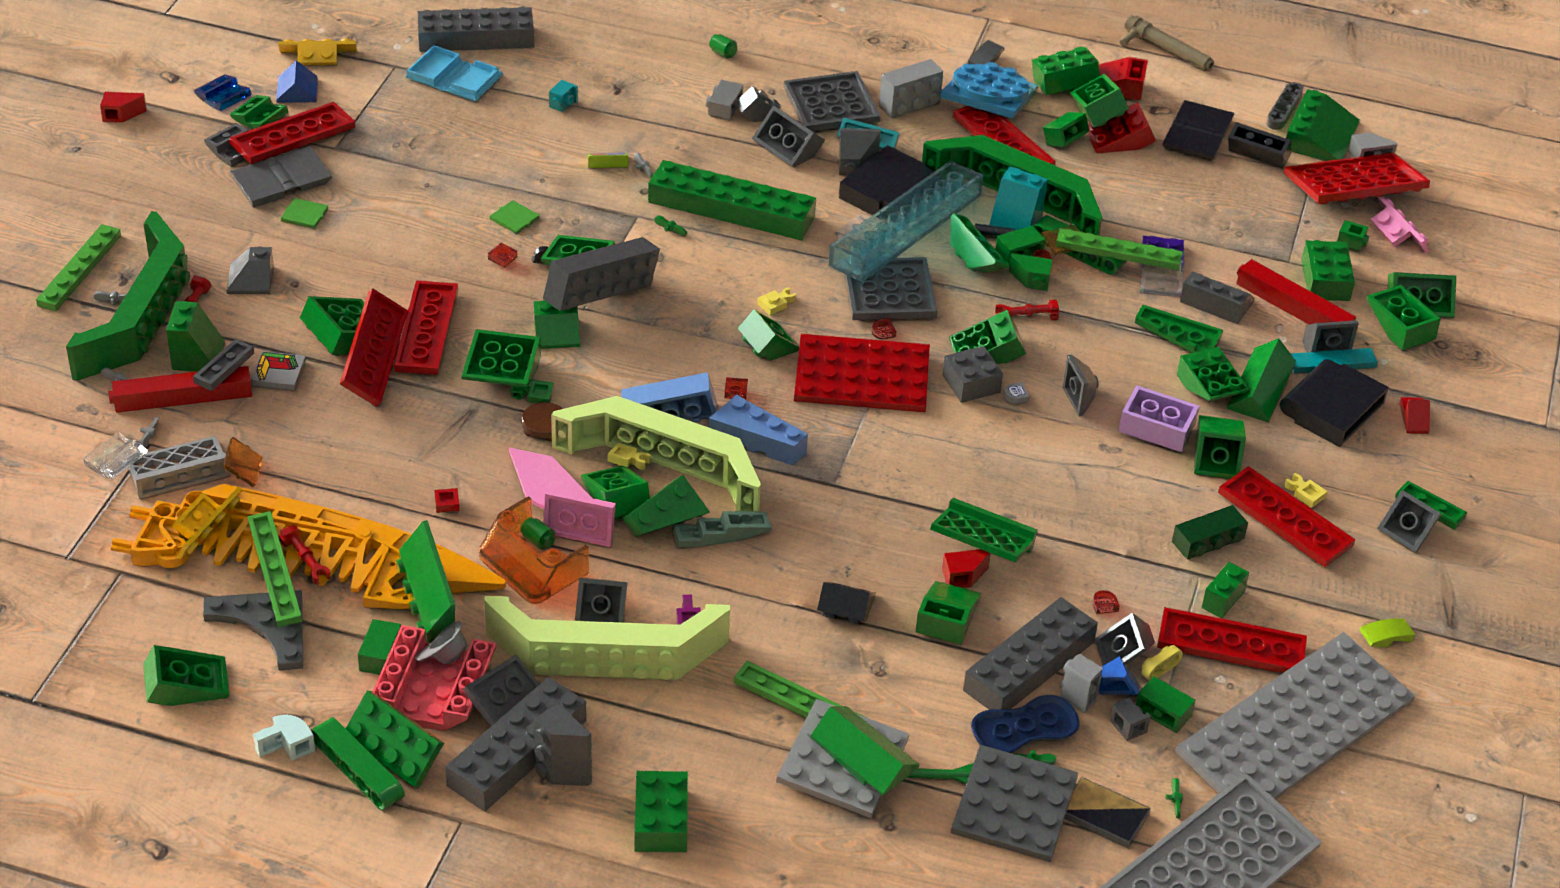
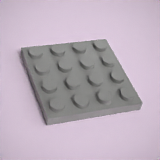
[777,699,909,818]

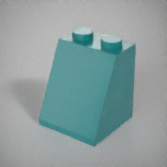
[989,167,1048,230]

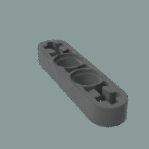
[1266,82,1304,130]

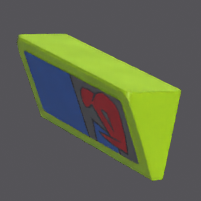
[587,153,628,168]

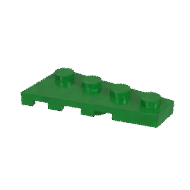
[1135,304,1223,353]

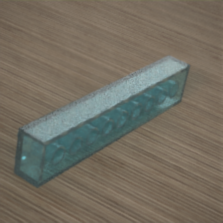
[829,161,983,282]

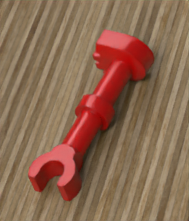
[185,275,212,303]
[995,299,1059,320]
[279,525,331,585]

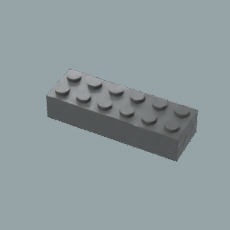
[417,6,534,52]
[543,237,660,311]
[963,597,1098,710]
[445,677,587,812]

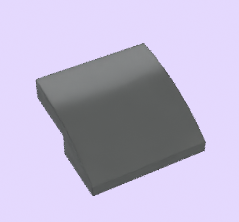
[204,123,249,167]

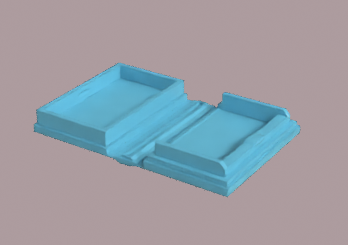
[406,45,503,102]

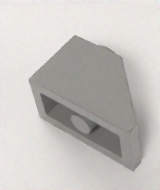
[1348,133,1398,157]

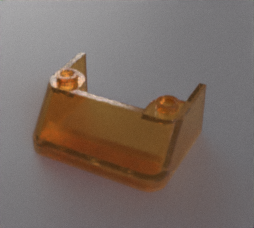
[479,496,589,604]

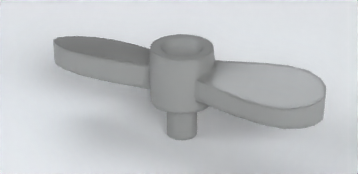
[634,153,653,178]
[94,291,126,304]
[101,368,129,384]
[139,416,160,448]

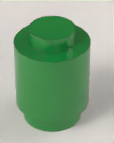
[709,34,737,58]
[520,517,555,550]

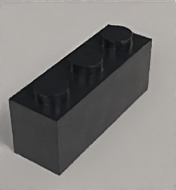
[1228,122,1291,169]

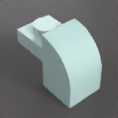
[253,715,315,761]

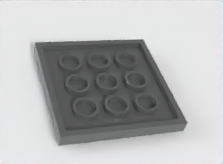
[784,71,881,132]
[843,257,937,320]
[951,745,1078,862]

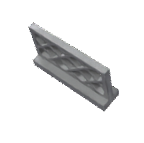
[125,436,231,499]

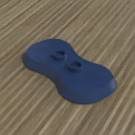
[971,695,1080,753]

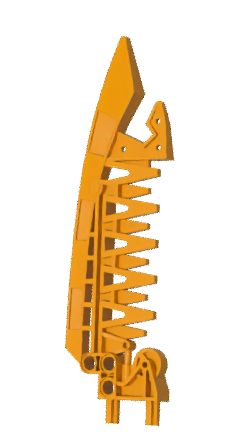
[111,484,506,609]

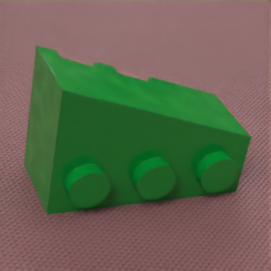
[622,475,710,537]

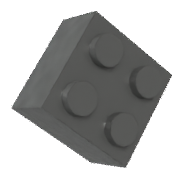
[943,346,1003,403]

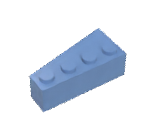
[621,372,718,422]
[708,395,808,465]

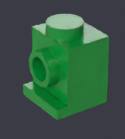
[1337,220,1370,251]

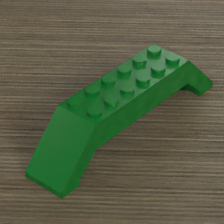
[922,135,1102,235]
[66,211,190,381]

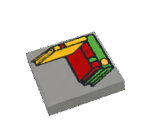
[251,351,306,391]

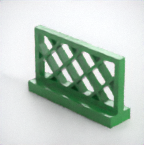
[930,498,1038,563]

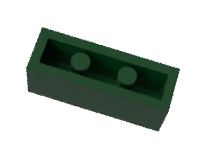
[1172,505,1248,560]

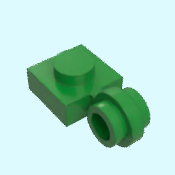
[510,379,554,403]

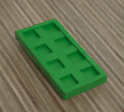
[345,690,444,787]

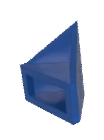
[1098,656,1142,695]

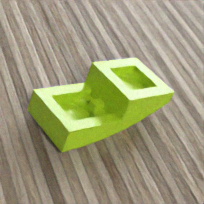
[1359,618,1416,648]

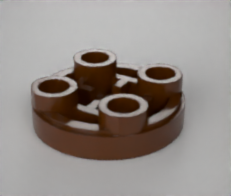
[522,402,563,441]

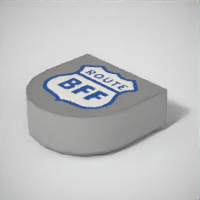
[1004,382,1029,404]

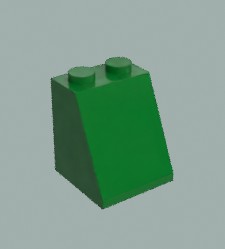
[166,301,225,372]
[1194,415,1246,479]

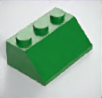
[1387,272,1457,318]

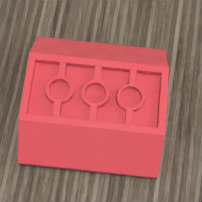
[373,625,497,731]

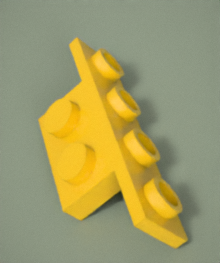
[278,39,357,66]
[172,486,242,559]

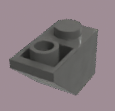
[736,86,781,122]

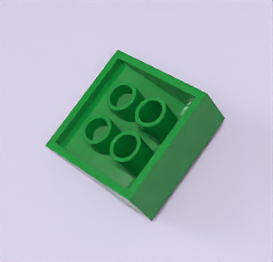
[300,296,365,356]
[461,329,541,387]

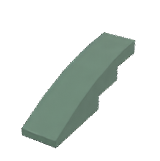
[672,511,772,548]

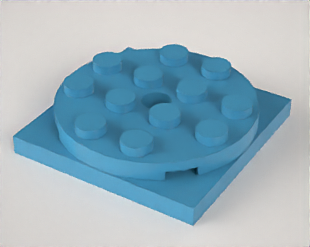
[940,62,1038,119]

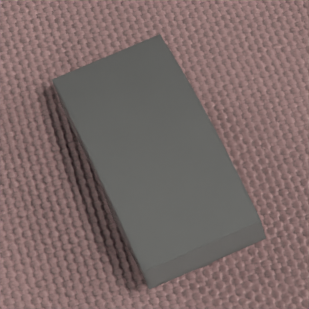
[968,40,1004,64]

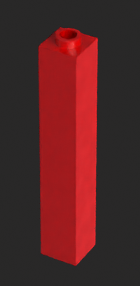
[1236,259,1356,325]
[108,366,252,413]

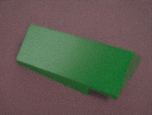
[1227,338,1296,423]
[811,706,920,796]

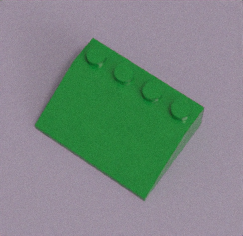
[1286,89,1360,161]
[396,520,455,643]

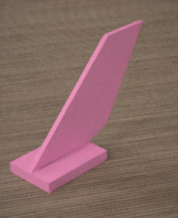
[509,448,616,547]

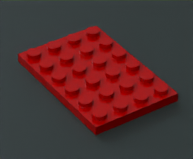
[1284,152,1430,204]
[794,334,930,412]

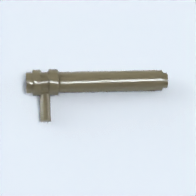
[1120,15,1214,71]

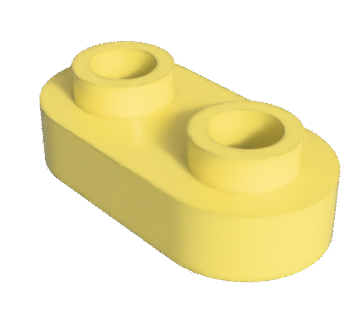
[1141,645,1183,681]

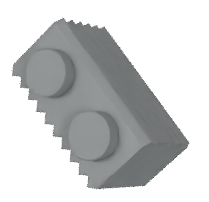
[706,80,744,120]
[1060,654,1103,713]

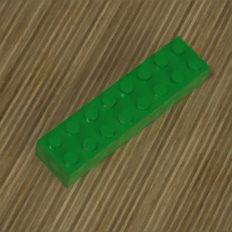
[648,160,816,241]

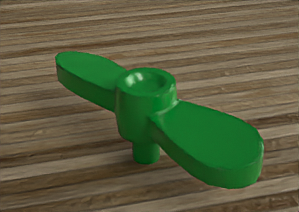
[654,215,687,236]
[1014,750,1056,765]
[1165,778,1183,818]

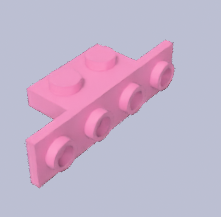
[1371,196,1430,254]

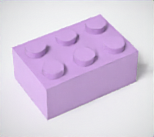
[1118,385,1199,452]

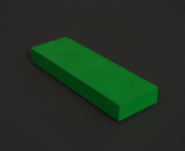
[1395,481,1467,530]

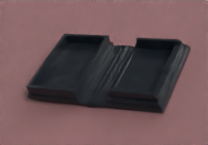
[1162,100,1235,161]

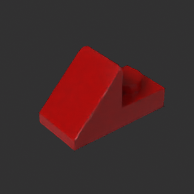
[1399,397,1430,434]

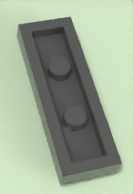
[193,339,255,391]

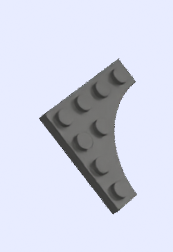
[203,590,303,670]

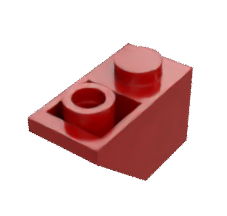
[100,92,147,123]
[942,549,991,588]

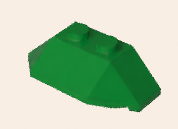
[950,213,1009,273]

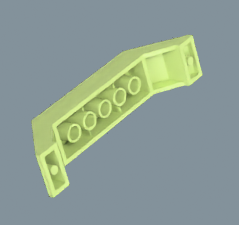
[551,396,761,511]
[484,596,730,680]

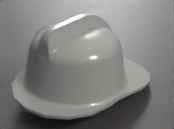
[416,621,467,664]

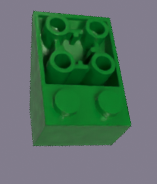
[949,310,1026,364]
[1176,347,1249,401]
[916,581,981,645]

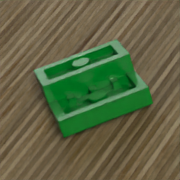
[230,95,289,129]

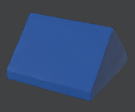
[276,60,318,103]

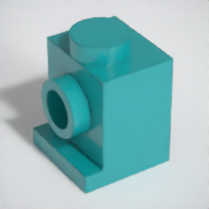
[549,80,578,112]

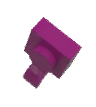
[676,594,701,625]

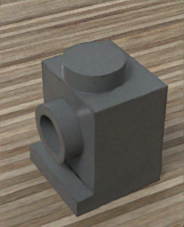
[1110,698,1151,741]

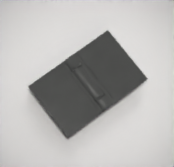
[231,146,332,207]

